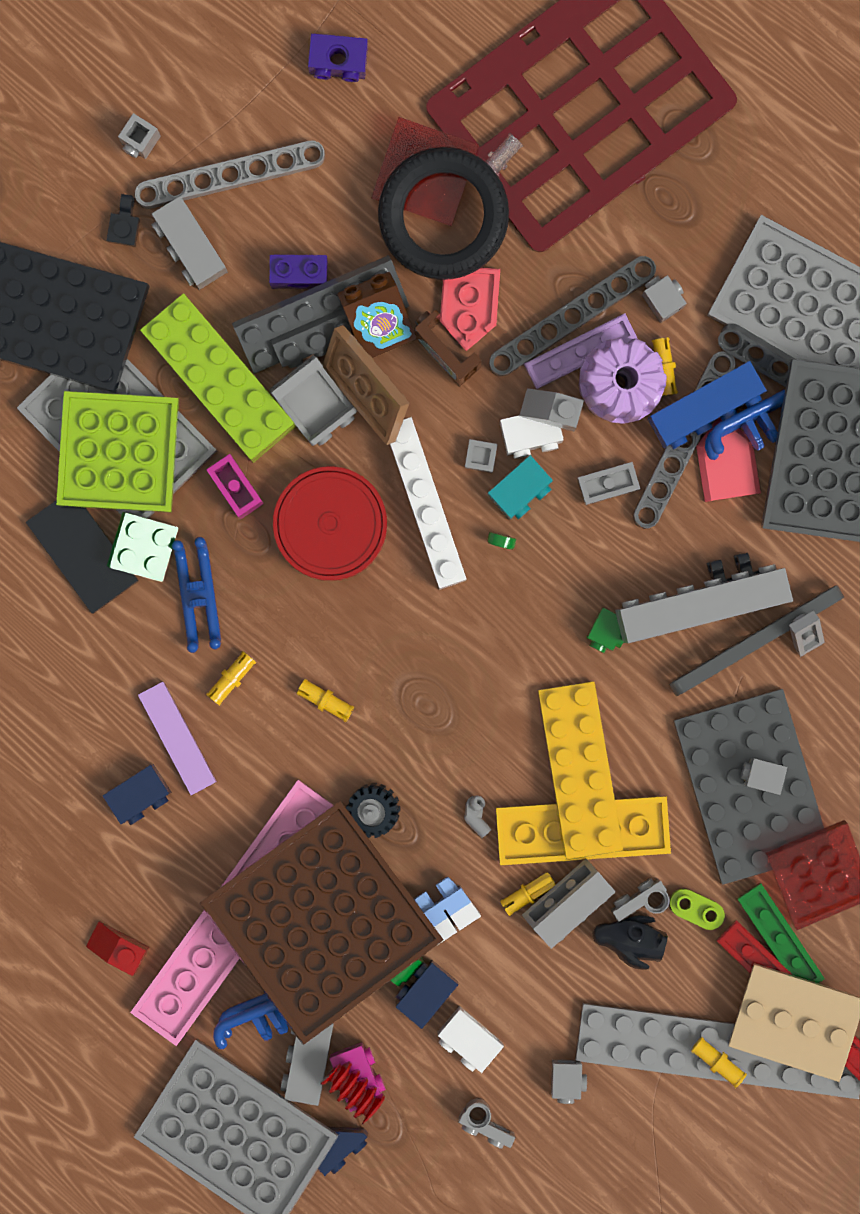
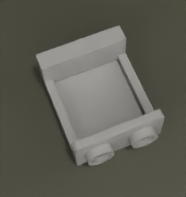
[268,355,357,446]

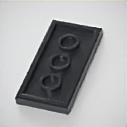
[26,500,139,614]

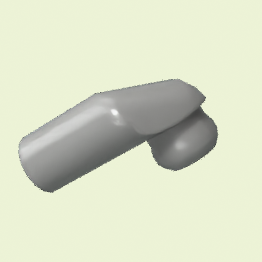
[464,795,492,839]

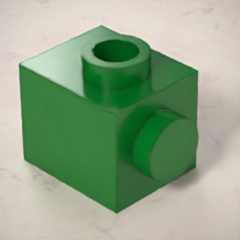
[586,607,623,653]

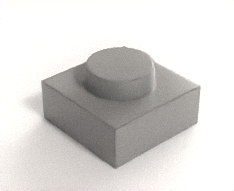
[465,439,497,473]

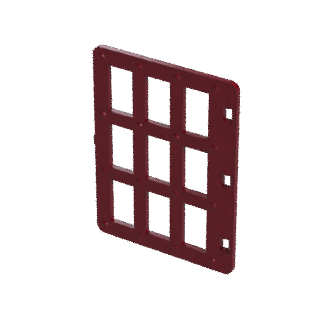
[426,0,737,252]

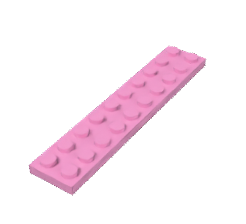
[130,779,334,1046]

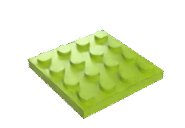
[56,391,179,513]

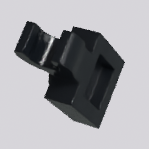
[106,194,140,247]

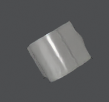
[611,878,669,921]
[458,1098,516,1149]

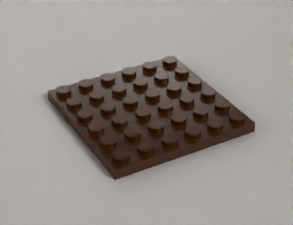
[200,801,444,1046]

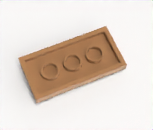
[323,325,409,445]

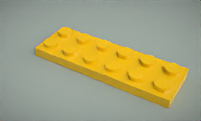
[538,682,623,860]
[496,796,671,865]

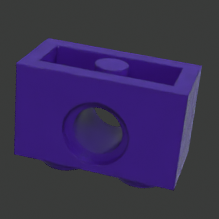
[308,33,368,82]
[269,255,328,289]

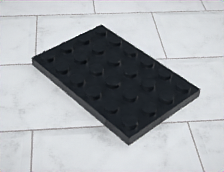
[0,242,150,393]

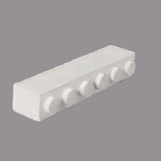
[390,417,467,590]

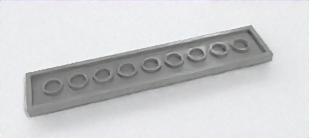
[575,1003,860,1099]

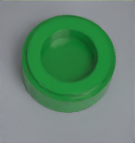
[487,532,517,550]

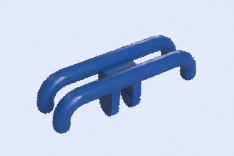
[705,390,785,460]
[172,537,221,653]
[213,994,288,1049]

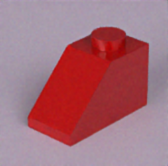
[86,921,150,976]

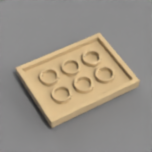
[728,963,860,1082]

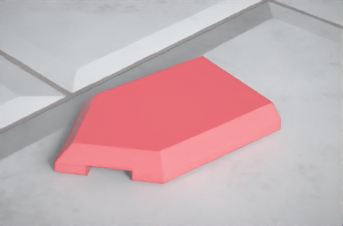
[440,268,500,351]
[696,418,761,502]

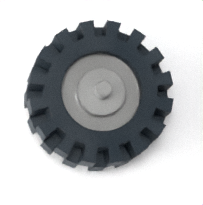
[346,783,400,838]

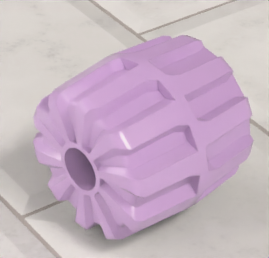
[579,337,667,424]

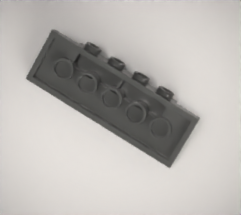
[232,255,410,374]

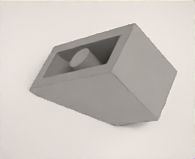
[519,388,584,432]

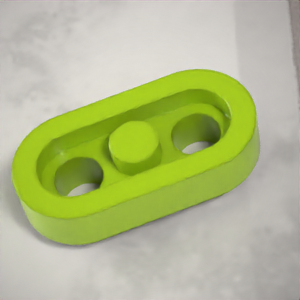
[669,888,725,930]

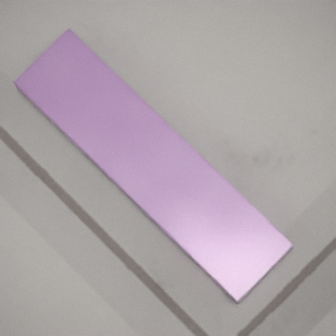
[524,314,638,390]
[138,682,217,795]

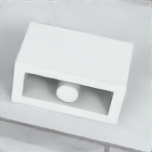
[500,416,563,459]
[438,1006,504,1073]

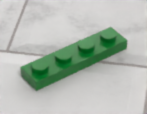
[736,883,825,983]

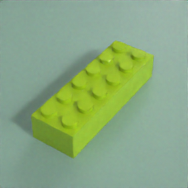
[140,293,296,463]

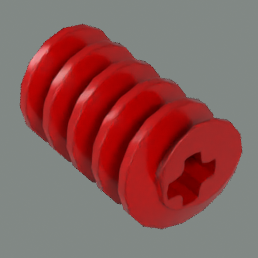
[320,1061,385,1125]

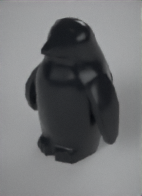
[592,915,668,970]

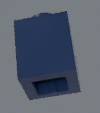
[318,1126,368,1176]

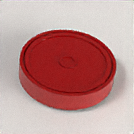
[273,466,387,581]

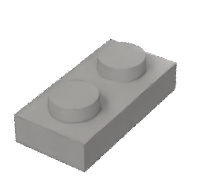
[577,462,640,505]
[789,610,825,657]

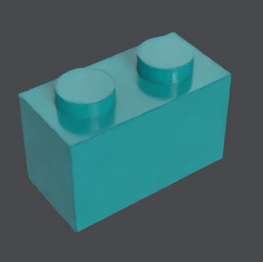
[487,455,553,520]

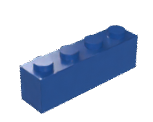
[648,361,767,450]

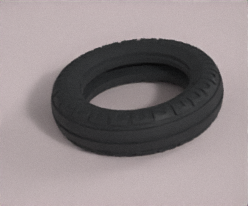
[378,147,509,280]

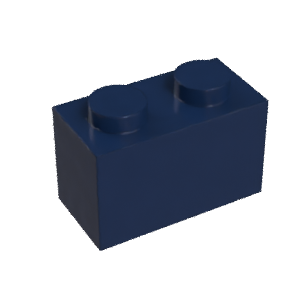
[103,764,172,826]
[395,960,459,1029]

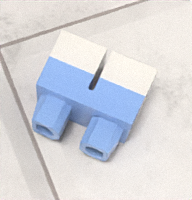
[414,877,481,945]

